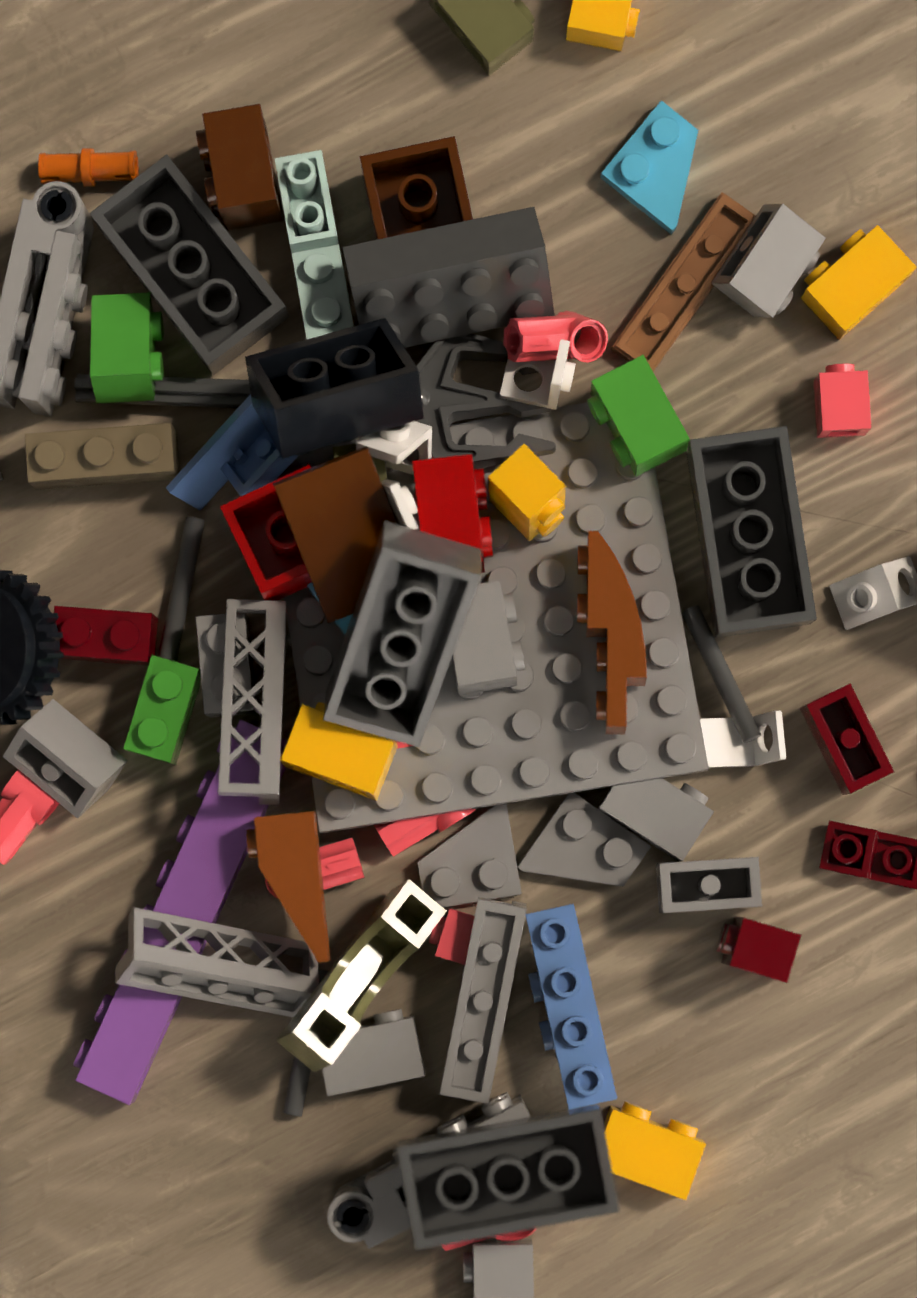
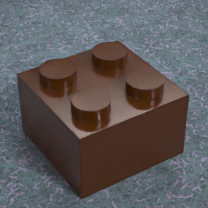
[196,104,283,231]
[360,136,473,240]

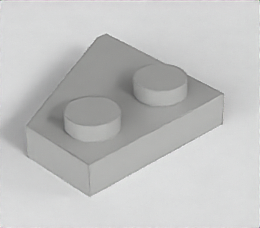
[517,793,651,887]
[417,803,522,907]

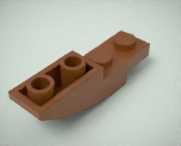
[577,531,647,735]

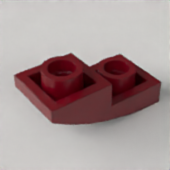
[819,820,917,890]

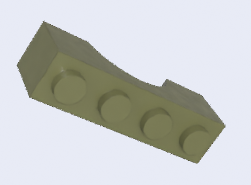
[276,880,446,1072]

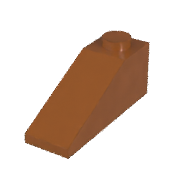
[246,811,331,963]

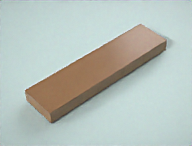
[611,192,756,372]

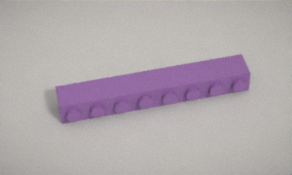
[73,719,288,1105]

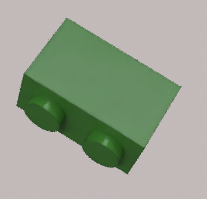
[90,292,164,403]
[587,354,690,477]
[123,655,201,765]

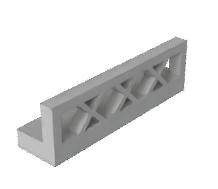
[218,599,286,805]
[440,897,527,1104]
[115,907,319,1017]

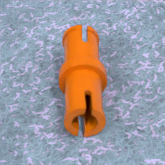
[38,148,139,187]

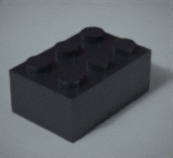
[245,318,424,459]

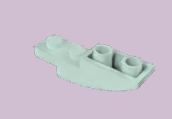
[274,150,354,339]

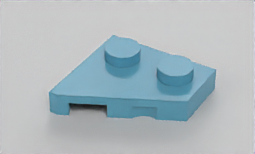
[600,100,698,235]

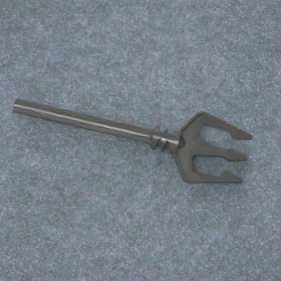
[74,333,558,469]

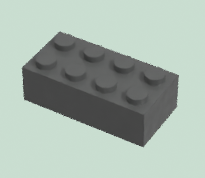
[90,154,289,375]
[343,207,555,348]
[686,426,817,638]
[323,521,481,747]
[397,1104,620,1250]

